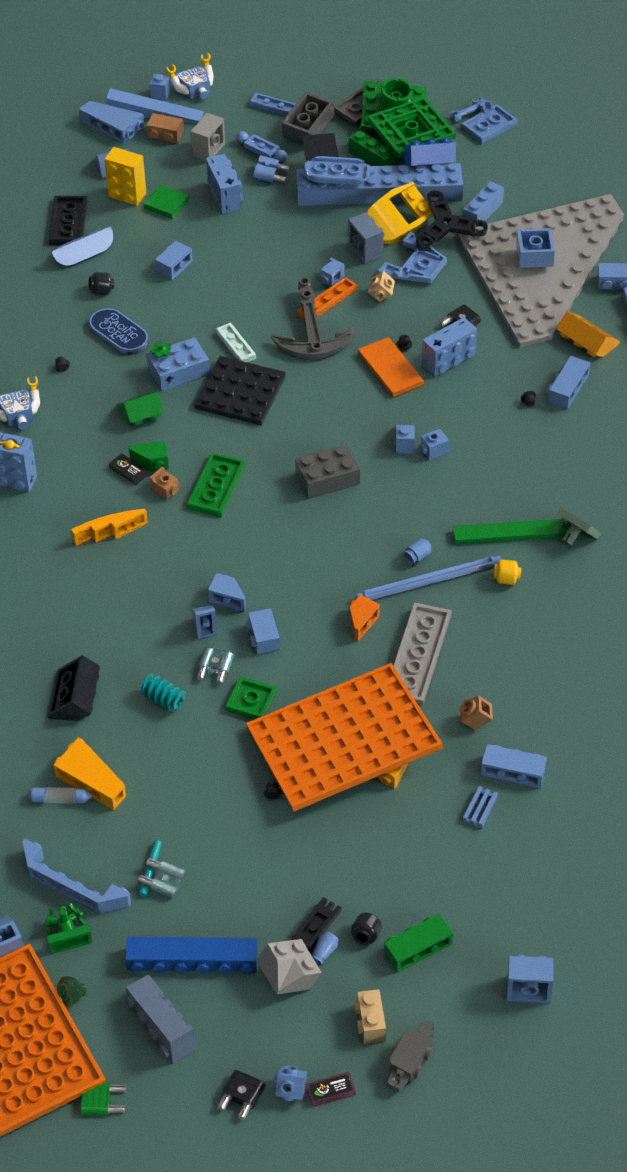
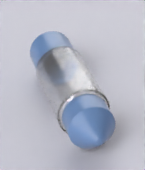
[26,787,92,804]

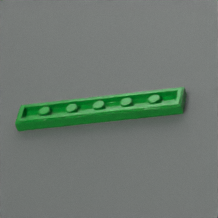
[453,518,567,545]

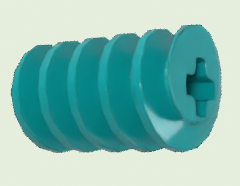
[141,673,186,711]

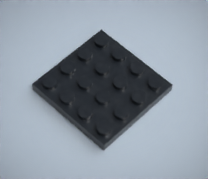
[194,356,286,426]

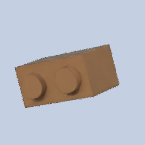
[146,113,184,144]

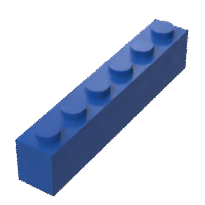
[125,937,258,973]

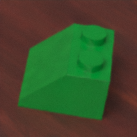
[117,392,164,426]

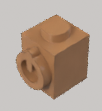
[459,695,493,730]

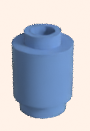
[403,538,431,564]

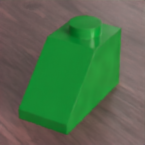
[128,441,169,472]

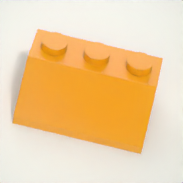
[556,311,620,357]

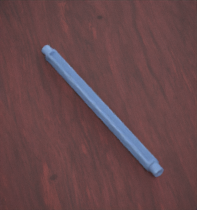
[356,555,501,600]

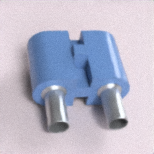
[253,155,289,183]

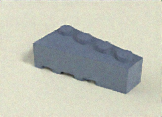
[125,974,196,1063]

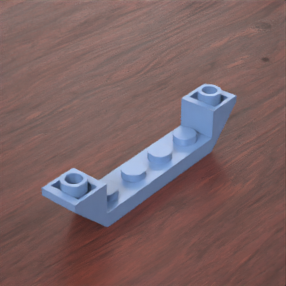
[22,839,131,914]

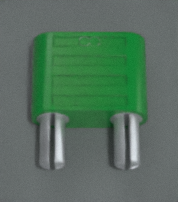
[81,1082,126,1116]

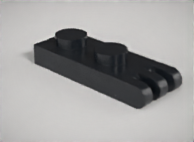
[292,897,342,952]

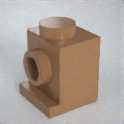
[150,467,179,500]

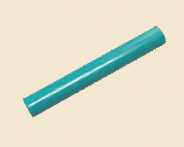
[138,840,162,898]

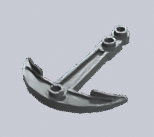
[271,277,356,359]

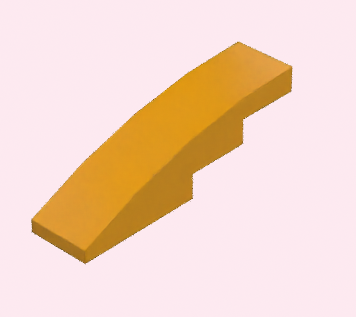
[71,509,148,546]

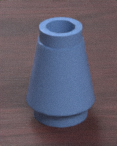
[312,931,339,965]

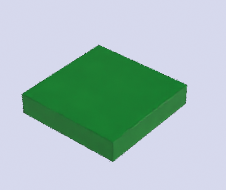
[144,185,189,219]
[225,676,277,719]

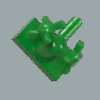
[45,903,93,954]

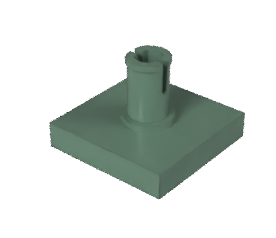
[557,507,602,545]

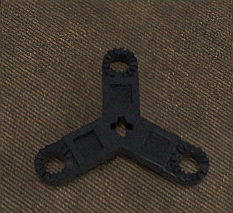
[416,190,488,251]

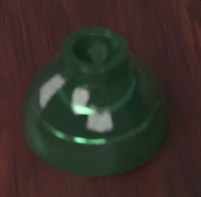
[57,976,86,1007]

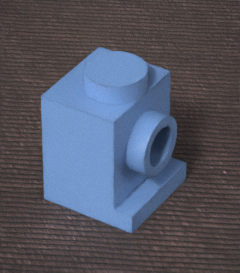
[319,257,345,287]

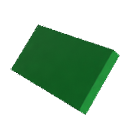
[186,452,246,517]

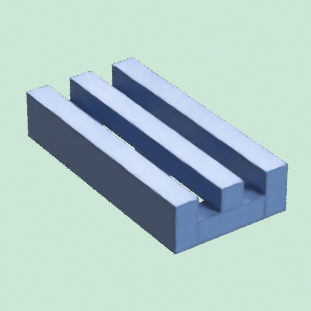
[463,786,498,829]

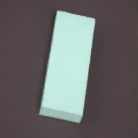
[215,322,256,362]

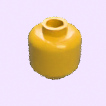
[494,559,522,585]

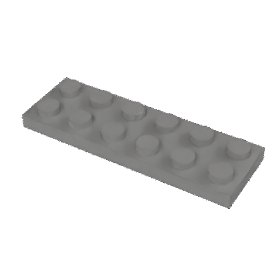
[394,602,452,705]

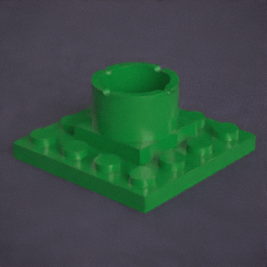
[361,78,427,132]
[368,96,456,159]

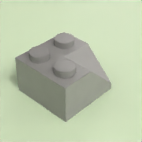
[190,113,225,161]
[256,939,322,994]

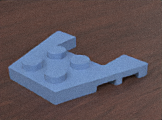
[378,232,447,283]

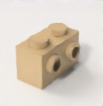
[354,989,386,1044]

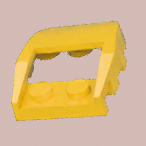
[366,182,433,245]

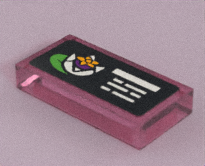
[306,1072,356,1107]

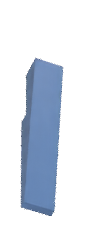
[106,88,204,124]

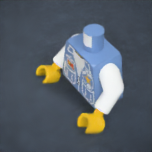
[165,53,214,99]
[0,376,40,429]

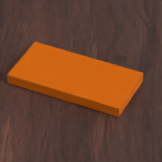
[358,337,424,397]

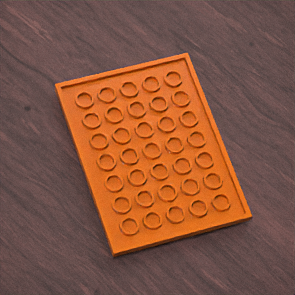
[0,943,106,1137]

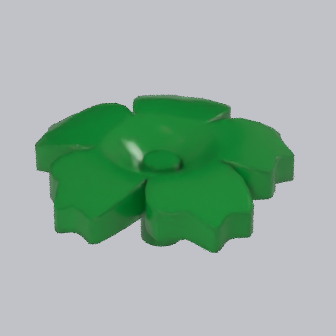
[150,341,171,358]

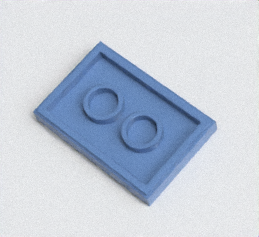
[461,104,518,144]

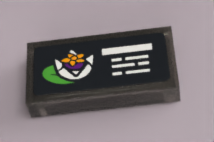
[109,453,148,485]

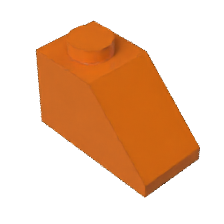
[348,594,380,641]

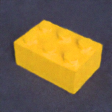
[104,147,146,206]

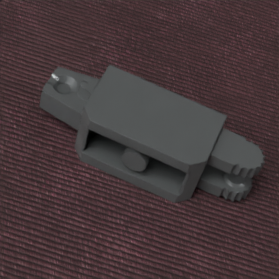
[387,1020,434,1093]

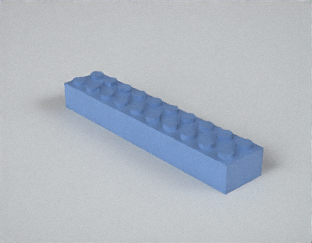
[296,163,463,206]

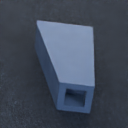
[79,101,145,144]

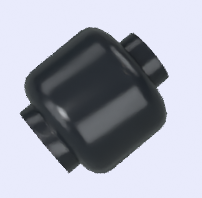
[88,272,115,295]
[351,912,382,945]

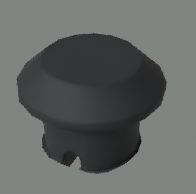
[397,334,412,350]
[55,357,70,372]
[521,391,536,406]
[264,782,282,800]

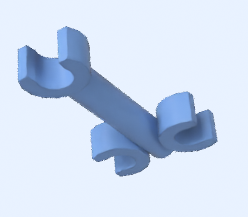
[449,97,493,122]

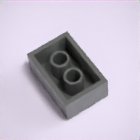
[281,92,334,144]
[295,444,360,499]

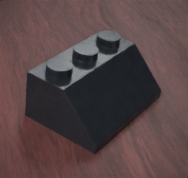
[47,655,100,721]

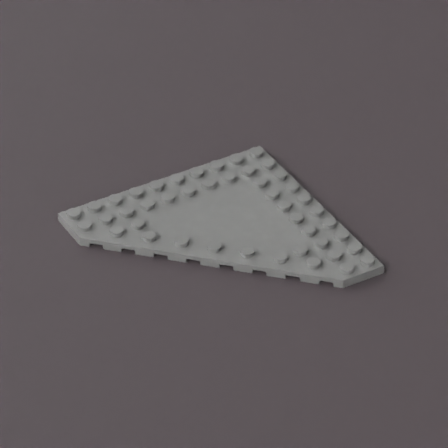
[456,194,624,348]

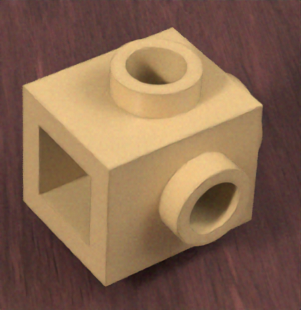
[368,271,395,302]

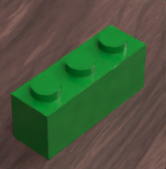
[348,130,395,166]
[384,914,453,973]

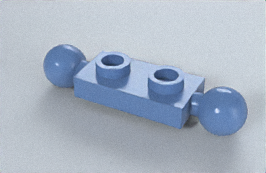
[236,131,288,163]

